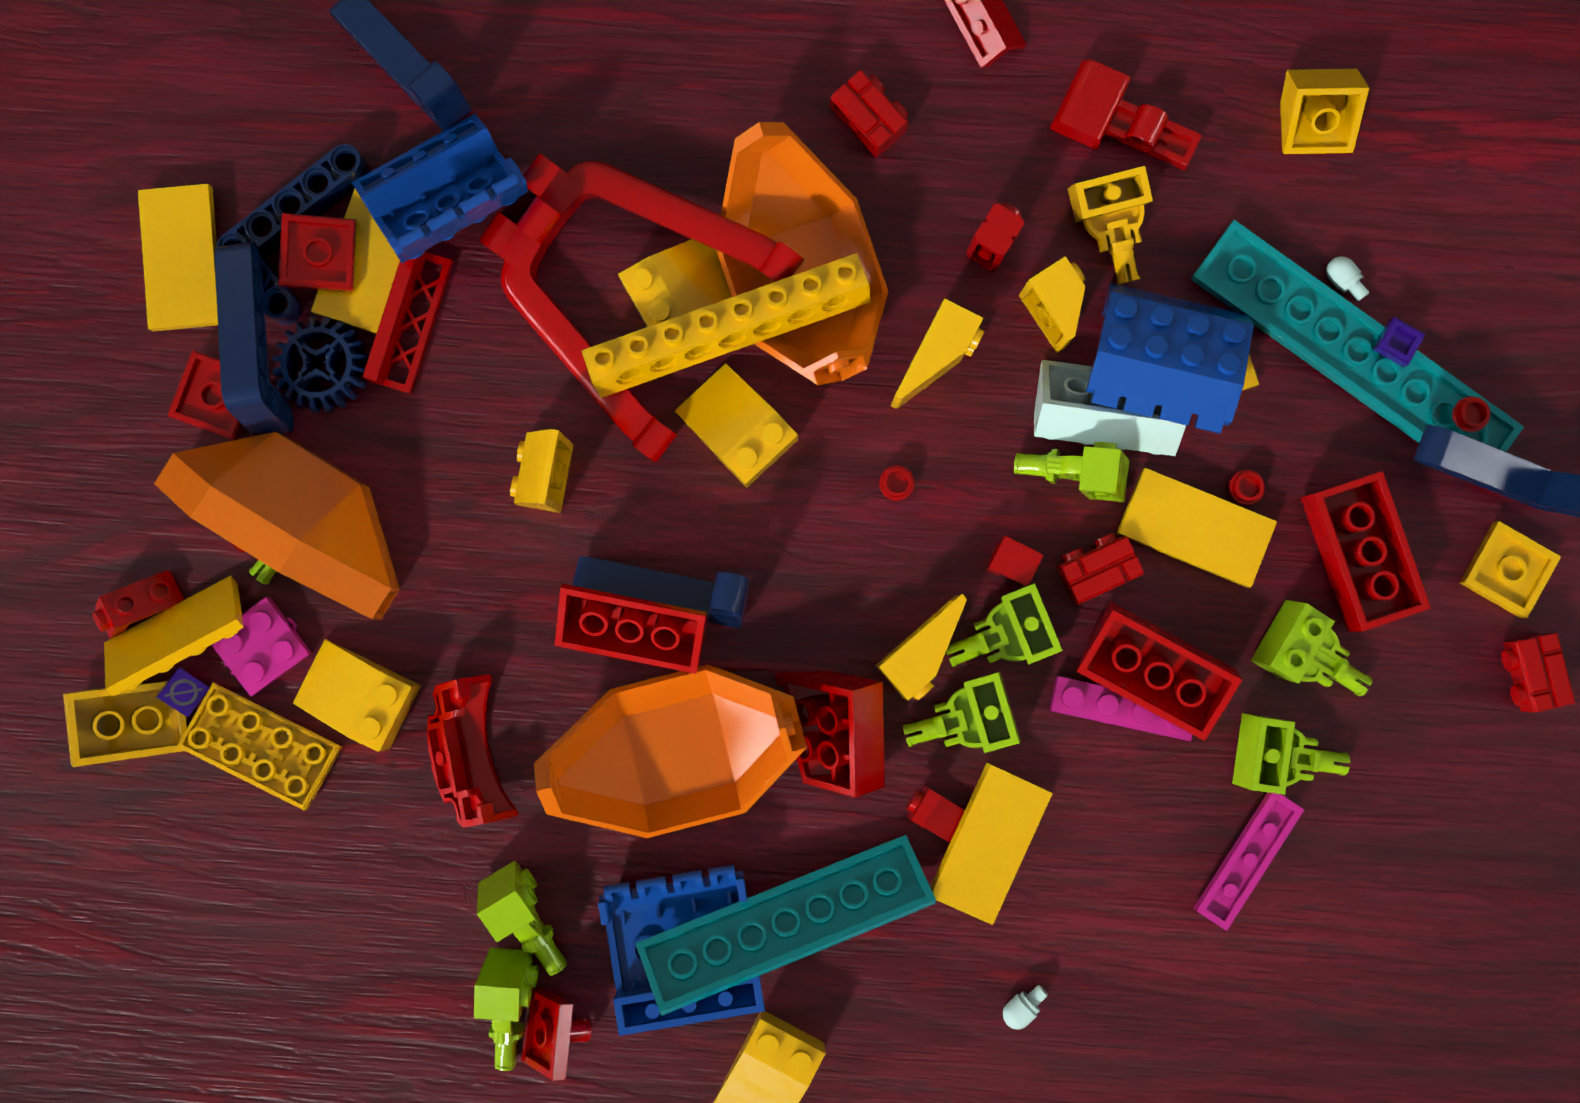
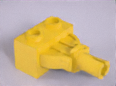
[1067,166,1153,284]

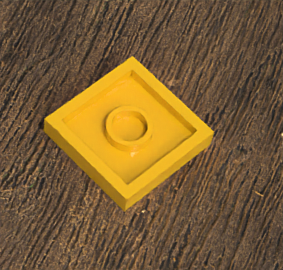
[1459,521,1561,618]

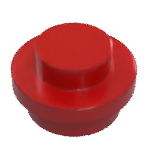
[1452,396,1490,433]
[879,465,915,501]
[1228,470,1265,505]

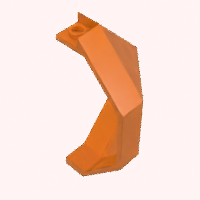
[717,122,888,385]
[154,432,400,620]
[534,664,807,838]

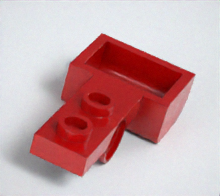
[1050,60,1202,171]

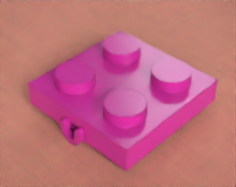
[212,596,312,697]

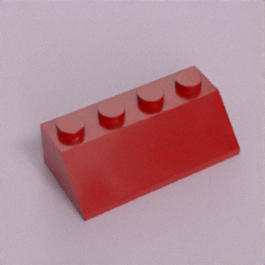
[554,584,708,674]
[1076,601,1242,741]

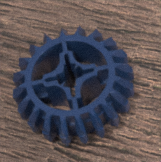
[271,317,369,413]

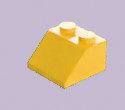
[1280,69,1369,154]
[1019,256,1086,353]

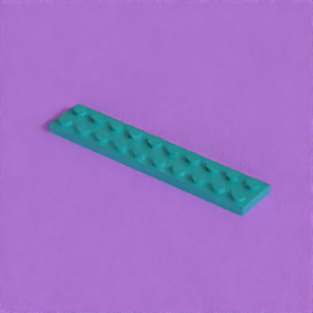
[1190,220,1524,452]

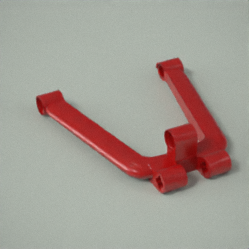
[478,153,805,462]

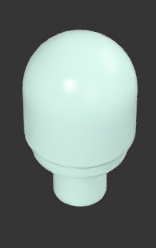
[1326,256,1370,302]
[1003,985,1048,1030]

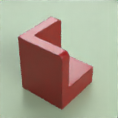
[985,536,1044,586]

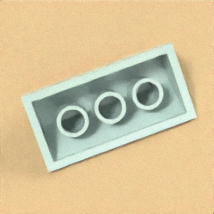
[1034,359,1186,456]

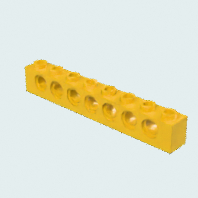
[581,253,871,398]

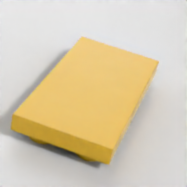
[138,184,218,331]
[311,189,400,334]
[1116,468,1277,588]
[104,575,244,696]
[176,683,342,811]
[930,763,1053,925]

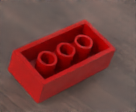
[1301,471,1431,632]

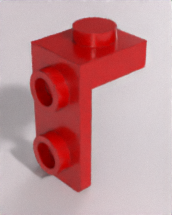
[92,570,184,639]
[906,786,965,843]

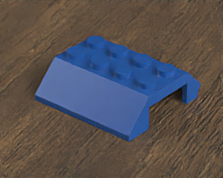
[352,114,528,263]
[1086,283,1254,434]
[598,864,765,1036]

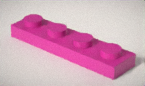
[1049,676,1192,741]
[1193,792,1304,931]

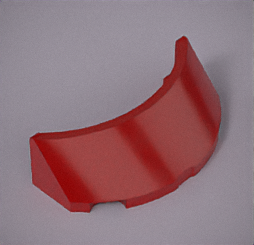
[427,674,518,828]

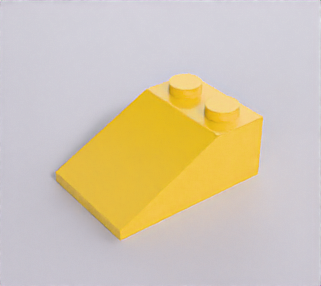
[618,239,732,327]
[891,298,985,409]
[674,363,798,488]
[510,429,574,513]
[875,594,967,700]
[293,639,422,752]
[63,681,187,767]
[713,1011,826,1103]

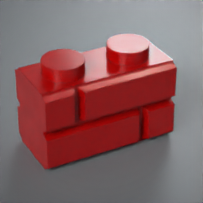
[829,70,909,158]
[966,204,1025,272]
[1056,532,1144,605]
[1501,632,1576,713]

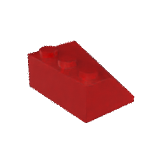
[775,671,885,798]

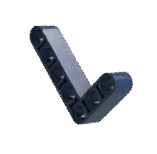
[328,0,472,131]
[216,144,370,325]
[215,241,294,436]
[1413,425,1580,517]
[572,556,749,628]

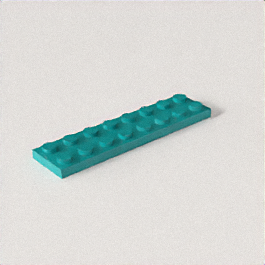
[635,835,936,1016]

